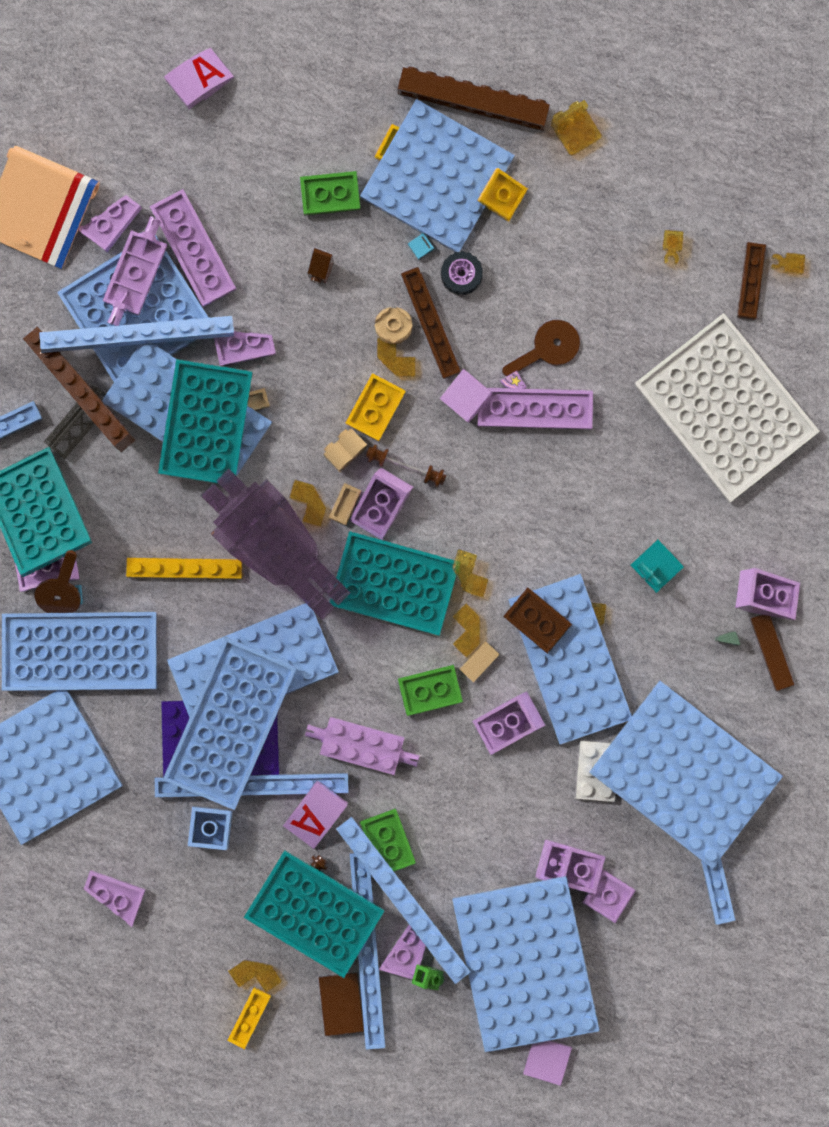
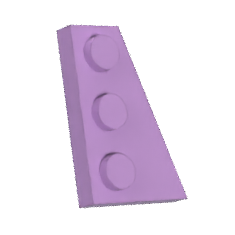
[78,195,142,252]
[214,331,276,367]
[84,870,146,927]
[379,925,426,979]

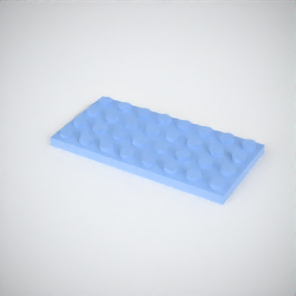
[102,343,272,486]
[508,574,632,744]
[167,602,339,717]
[2,612,157,691]
[163,636,297,810]

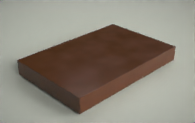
[503,587,572,654]
[318,972,364,1036]

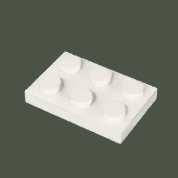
[576,741,615,802]

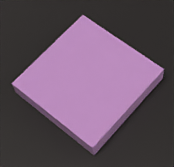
[440,369,493,423]
[582,869,636,923]
[523,1040,572,1086]

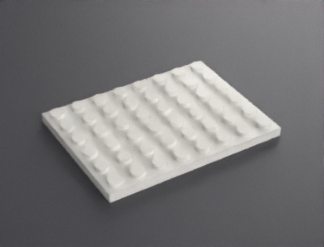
[634,313,820,503]

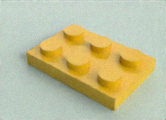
[345,373,406,442]

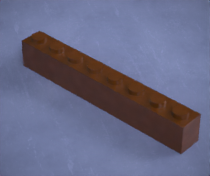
[397,66,550,131]
[23,327,136,453]

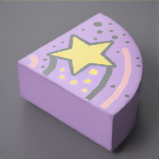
[500,371,526,389]

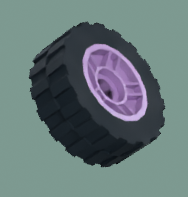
[441,251,483,295]

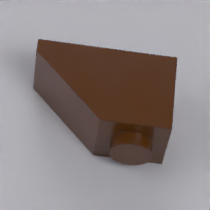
[307,248,334,284]

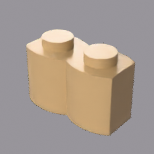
[323,428,367,473]

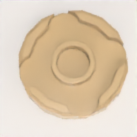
[375,307,413,344]

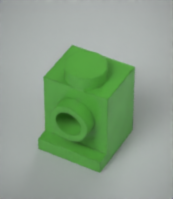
[412,964,444,990]

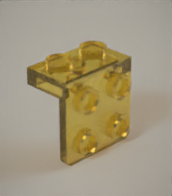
[551,100,602,156]

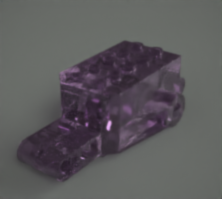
[201,468,350,620]

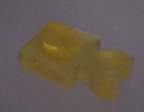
[662,230,684,265]
[770,253,805,275]

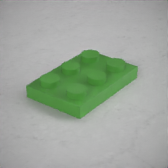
[300,171,360,216]
[398,665,463,716]
[360,808,416,871]

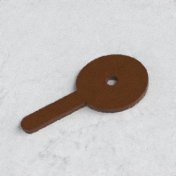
[502,320,580,376]
[34,550,81,613]

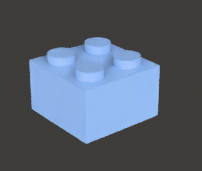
[188,806,233,850]

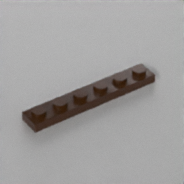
[401,267,461,379]

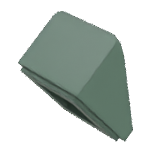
[715,631,740,645]

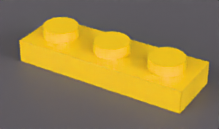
[227,987,271,1050]

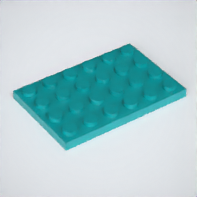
[158,359,253,486]
[0,447,93,577]
[329,531,460,636]
[243,850,385,978]

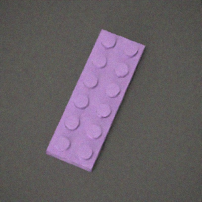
[150,189,237,307]
[477,388,593,430]

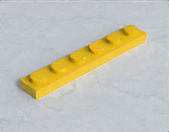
[126,558,242,579]

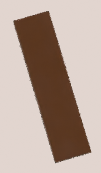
[737,242,766,320]
[750,615,795,691]

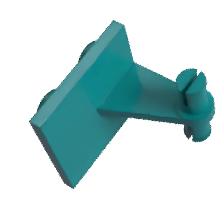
[630,539,684,593]

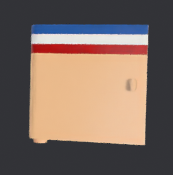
[0,146,100,269]

